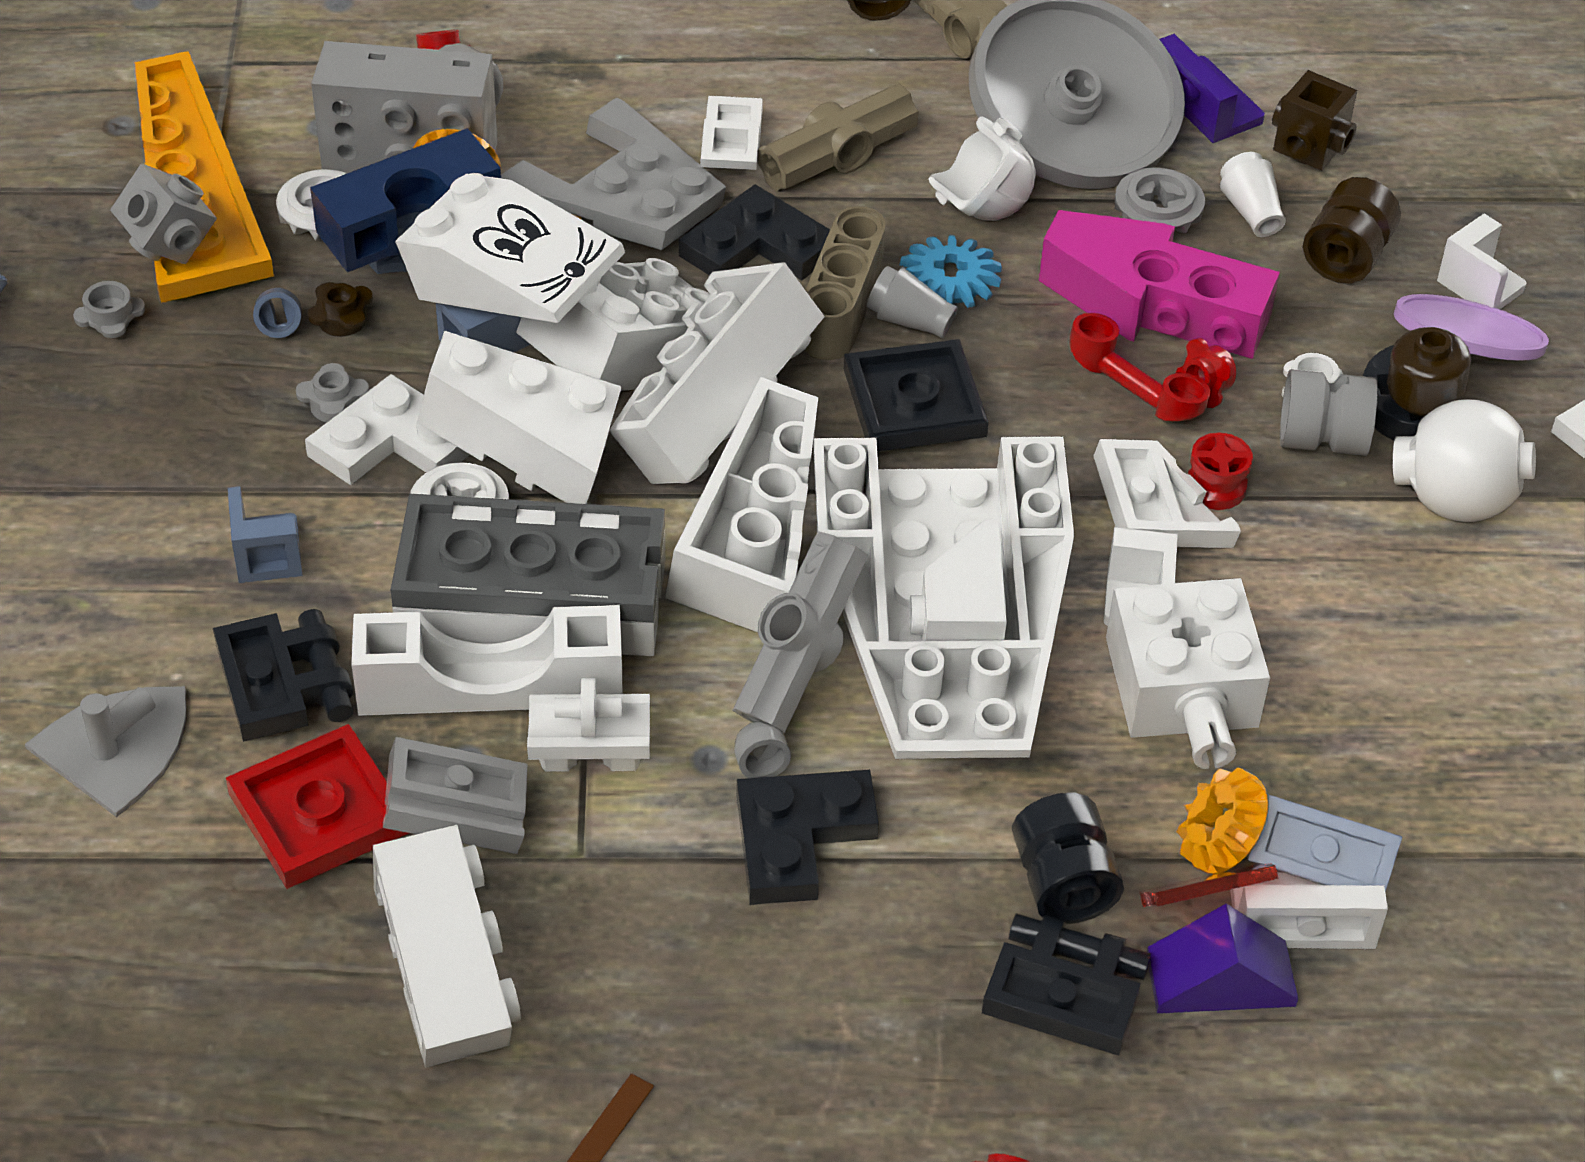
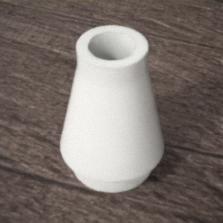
[1220,152,1286,237]

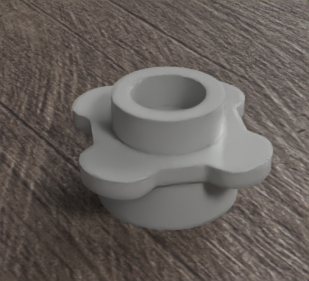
[73,281,145,338]
[296,363,369,422]

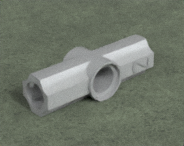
[732,531,869,733]

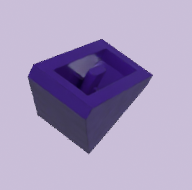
[1147,903,1298,1014]

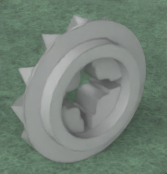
[1114,168,1205,233]

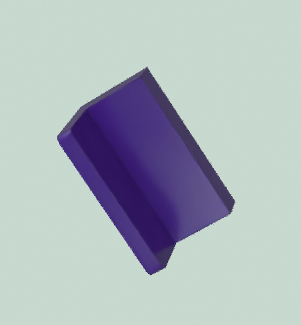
[1159,34,1265,143]

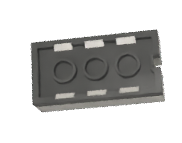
[390,493,665,656]

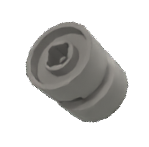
[1280,369,1377,456]

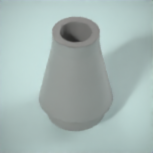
[867,266,958,338]

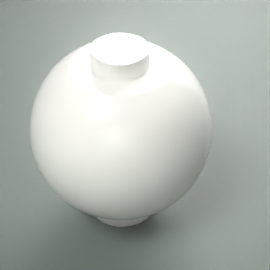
[1393,399,1536,522]

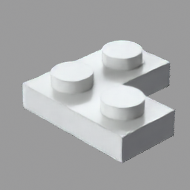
[305,374,470,485]

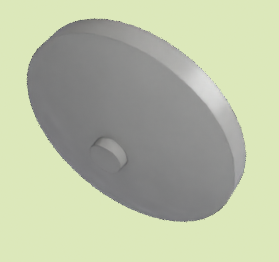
[969,0,1185,189]

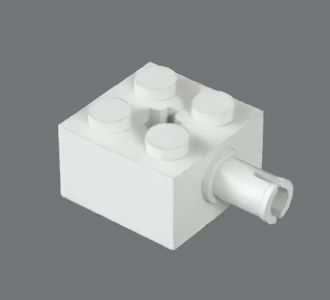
[1106,578,1270,769]

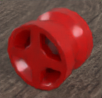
[1188,432,1253,510]

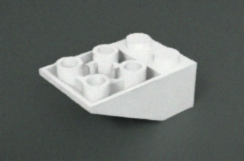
[516,258,710,391]

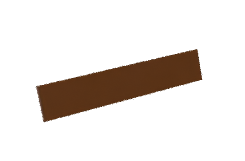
[567,1073,654,1162]

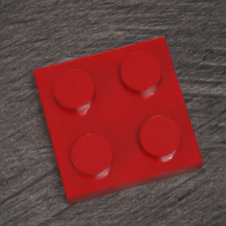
[226,724,409,889]

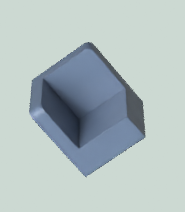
[228,486,303,583]

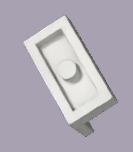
[1229,872,1388,949]

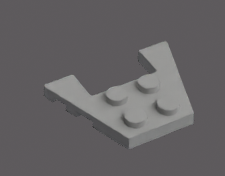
[501,97,726,250]

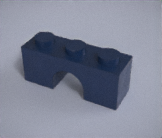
[310,128,501,273]

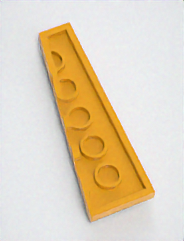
[135,51,274,303]

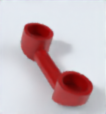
[1069,313,1210,421]

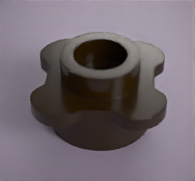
[308,282,373,337]

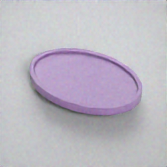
[1394,294,1549,360]

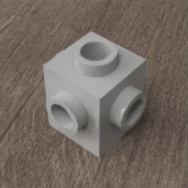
[110,163,217,265]

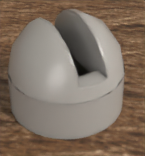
[734,721,791,778]

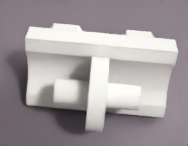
[527,678,650,772]

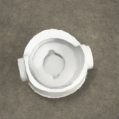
[928,116,1036,221]

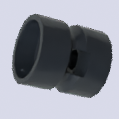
[1011,793,1124,924]

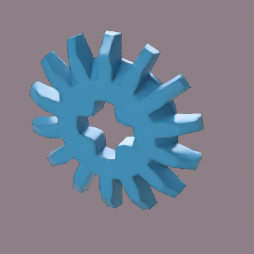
[899,235,1002,308]

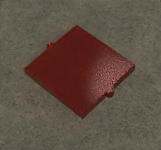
[1139,863,1279,907]

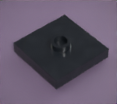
[843,339,989,452]

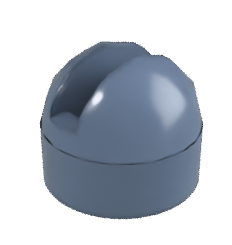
[253,288,302,338]

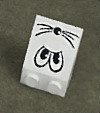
[396,173,625,323]

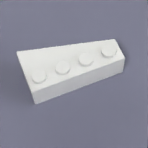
[609,262,825,484]
[665,377,818,632]

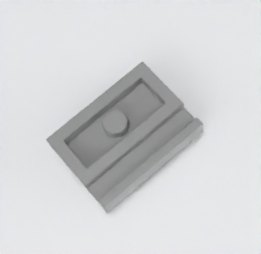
[383,737,528,854]

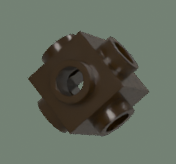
[1272,70,1358,171]

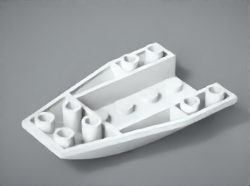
[813,437,1074,759]

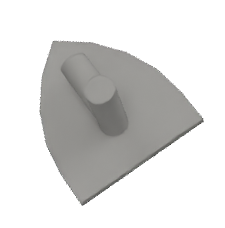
[25,686,187,817]

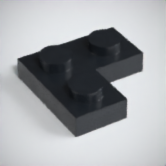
[679,184,830,281]
[736,769,879,905]

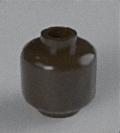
[1387,327,1471,417]

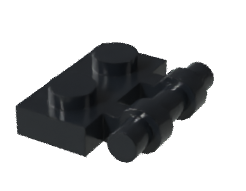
[213,609,354,742]
[982,913,1151,1056]

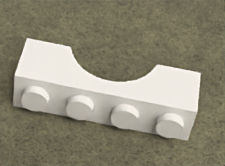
[352,605,623,716]

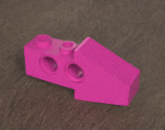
[1039,210,1280,359]

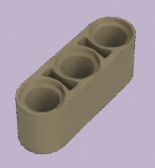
[804,206,886,360]

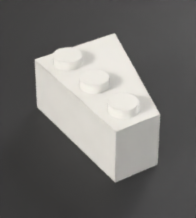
[417,331,622,504]
[373,825,521,1068]

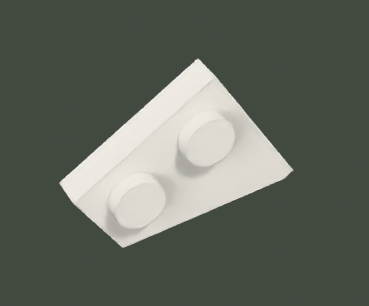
[1093,439,1241,548]

